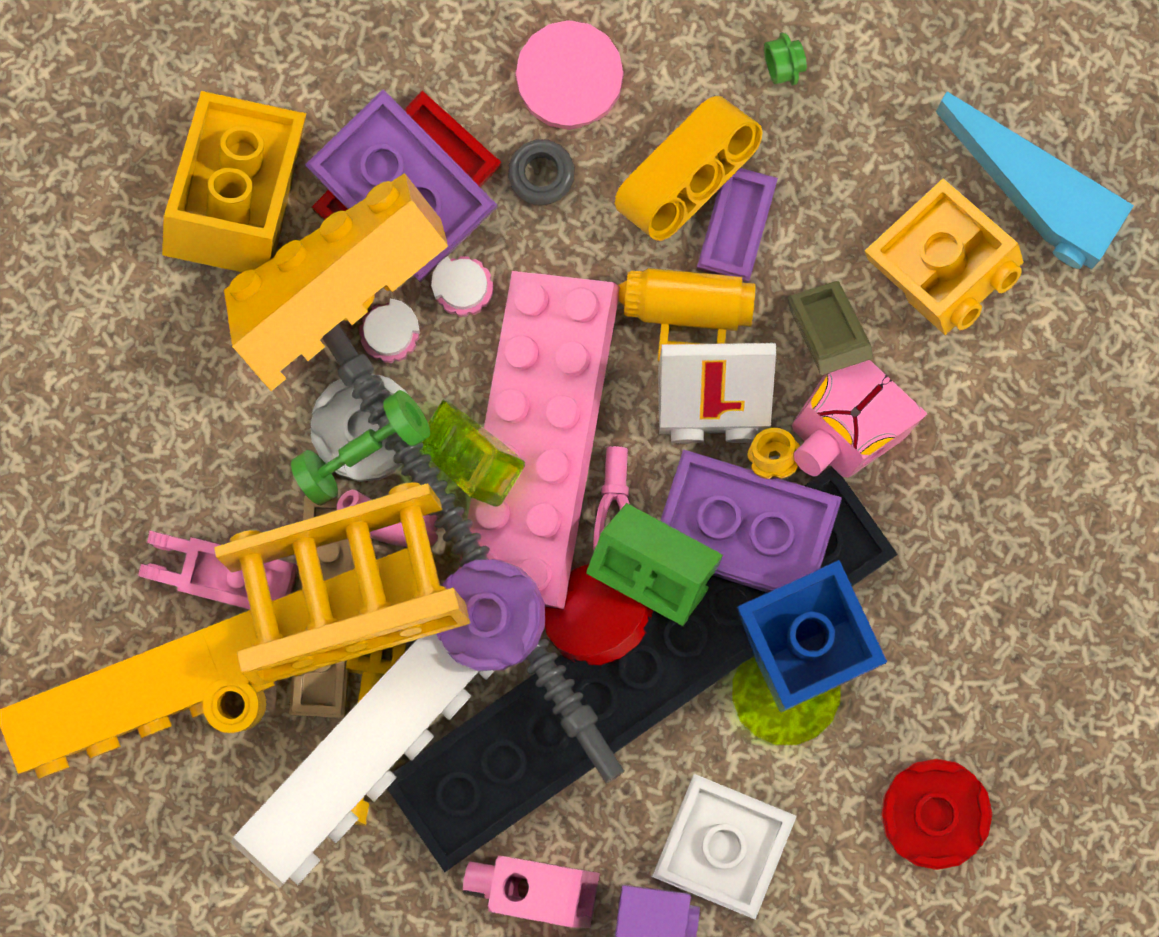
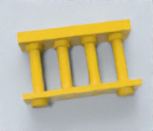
[214,482,471,686]

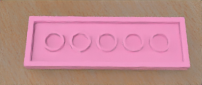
[459,271,620,609]

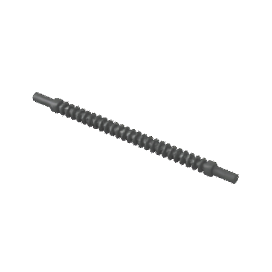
[322,324,624,783]

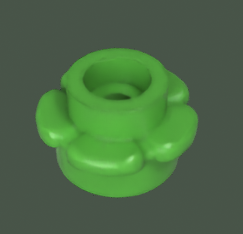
[764,33,807,86]

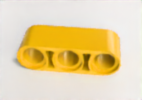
[615,96,763,241]

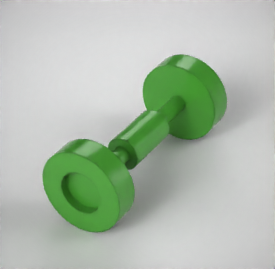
[291,390,430,506]

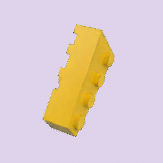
[224,173,448,391]

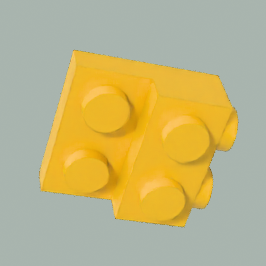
[865,178,1024,335]

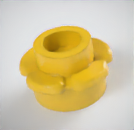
[747,428,800,479]

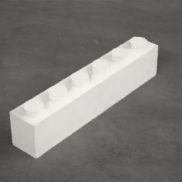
[230,634,495,888]

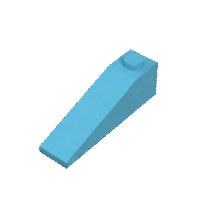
[936,92,1134,269]

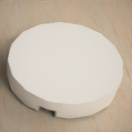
[311,374,407,482]

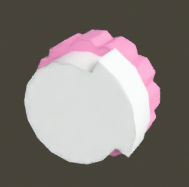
[431,256,493,317]
[359,298,420,363]

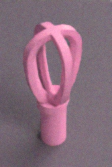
[593,446,629,551]

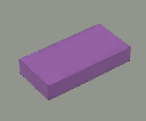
[697,168,778,283]

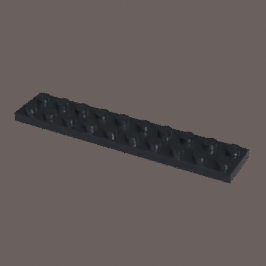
[387,466,898,872]

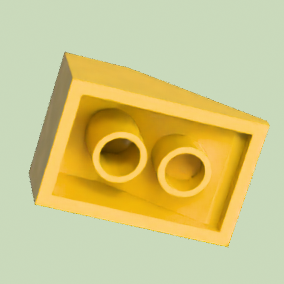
[162,91,307,272]

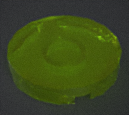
[732,656,841,746]

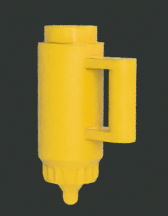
[618,268,756,361]

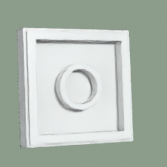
[652,774,797,919]

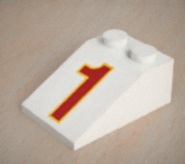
[658,343,776,444]

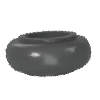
[508,139,575,205]

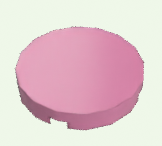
[516,20,623,130]

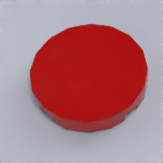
[545,563,653,665]
[880,759,993,870]

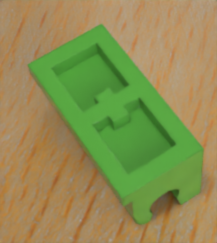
[586,503,723,626]

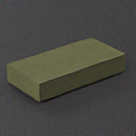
[787,281,874,376]

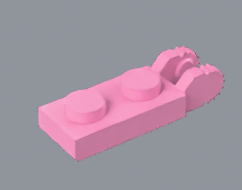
[138,531,298,610]

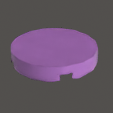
[437,560,545,671]

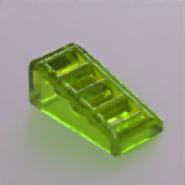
[421,400,525,507]

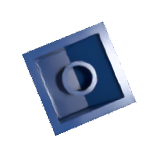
[737,560,887,713]

